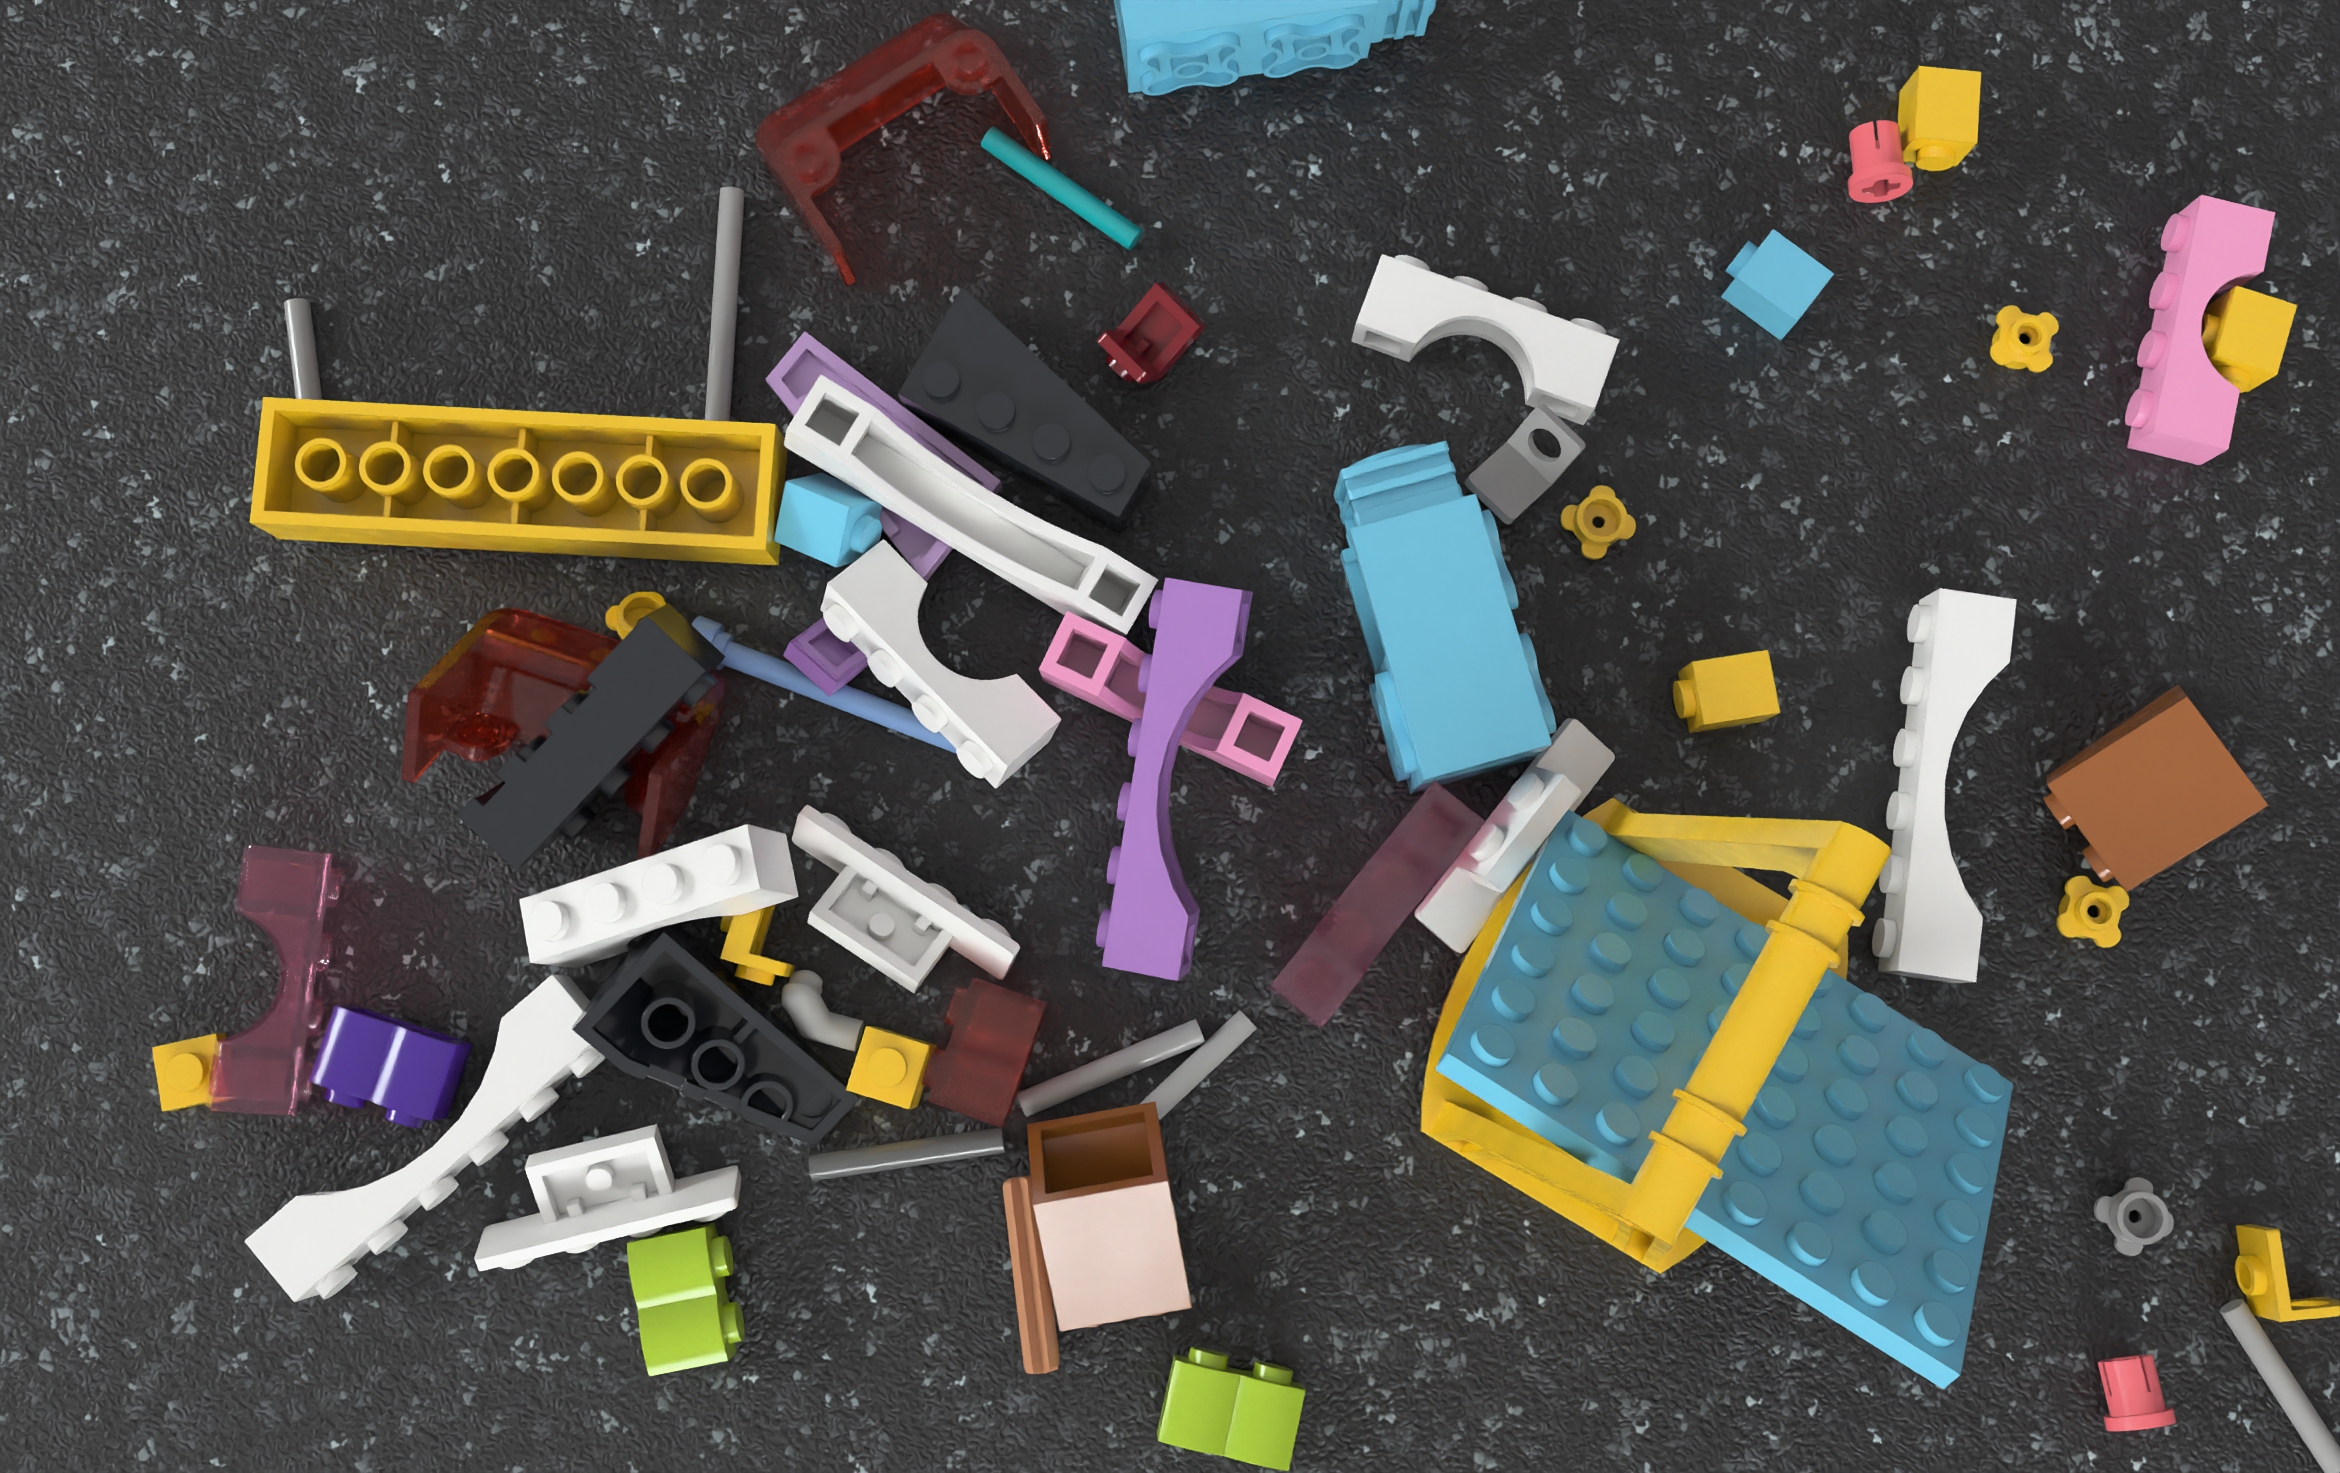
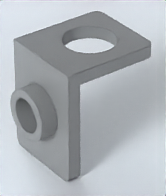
[1465,404,1586,524]

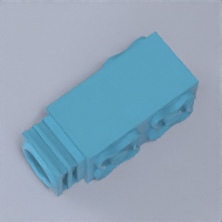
[1114,0,1436,96]
[1333,441,1556,794]

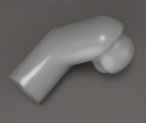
[781,970,864,1052]

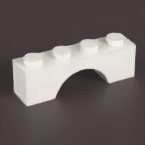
[1351,254,1620,425]
[820,539,1061,789]
[519,824,799,968]

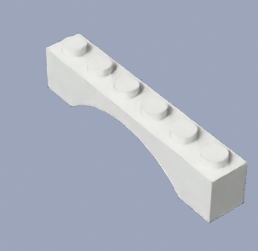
[784,374,1158,637]
[1872,588,2017,984]
[244,975,606,1302]

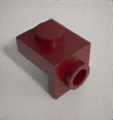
[1097,283,1207,383]

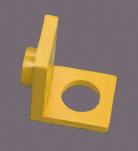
[2235,1224,2340,1322]

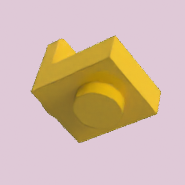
[720,904,796,986]

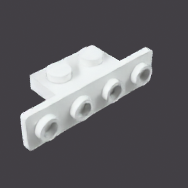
[1415,718,1615,953]
[792,805,1020,993]
[474,1124,741,1271]

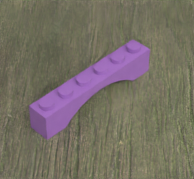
[1096,577,1253,981]

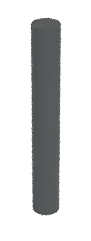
[808,1127,1006,1181]

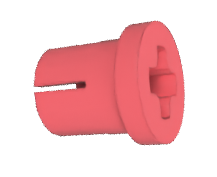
[1848,120,1913,203]
[2098,1354,2176,1431]

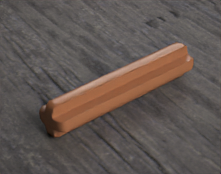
[1002,1175,1060,1374]

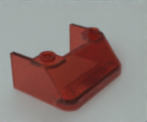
[756,13,1052,287]
[401,608,726,859]

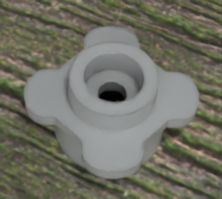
[2094,1177,2174,1256]

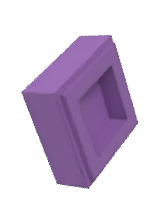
[783,617,869,697]

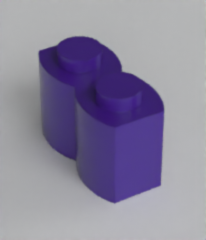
[309,1005,472,1128]

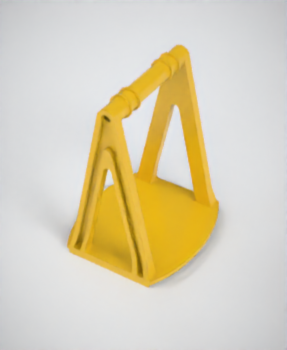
[1420,798,1892,1274]

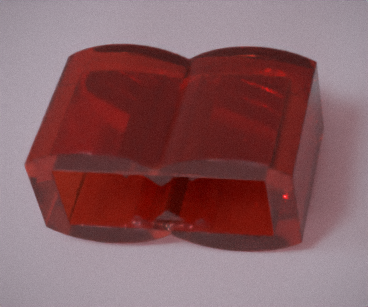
[922,977,1048,1128]

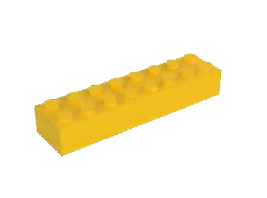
[250,397,788,566]

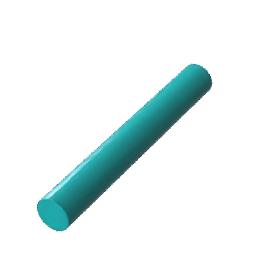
[981,126,1143,251]

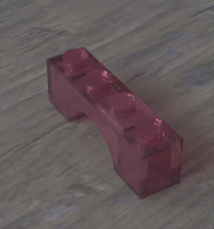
[1267,780,1486,1028]
[205,845,341,1116]

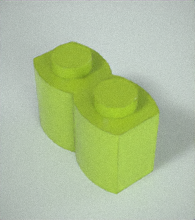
[627,1223,745,1376]
[1157,1346,1306,1471]

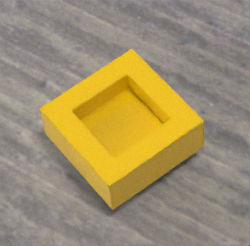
[152,1033,237,1111]

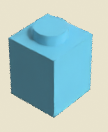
[1721,229,1834,341]
[774,473,883,567]

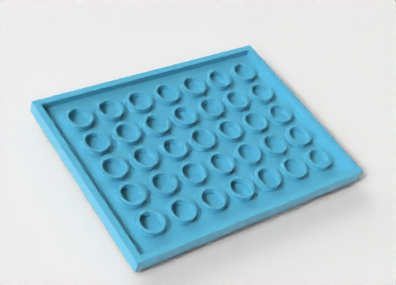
[1435,809,2013,1389]

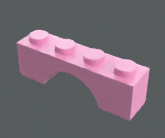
[2125,195,2275,465]
[1039,611,1303,787]

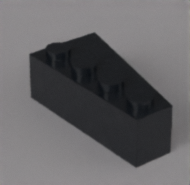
[898,286,1151,534]
[457,603,726,870]

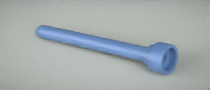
[692,615,957,754]

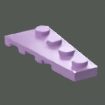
[766,332,1002,582]

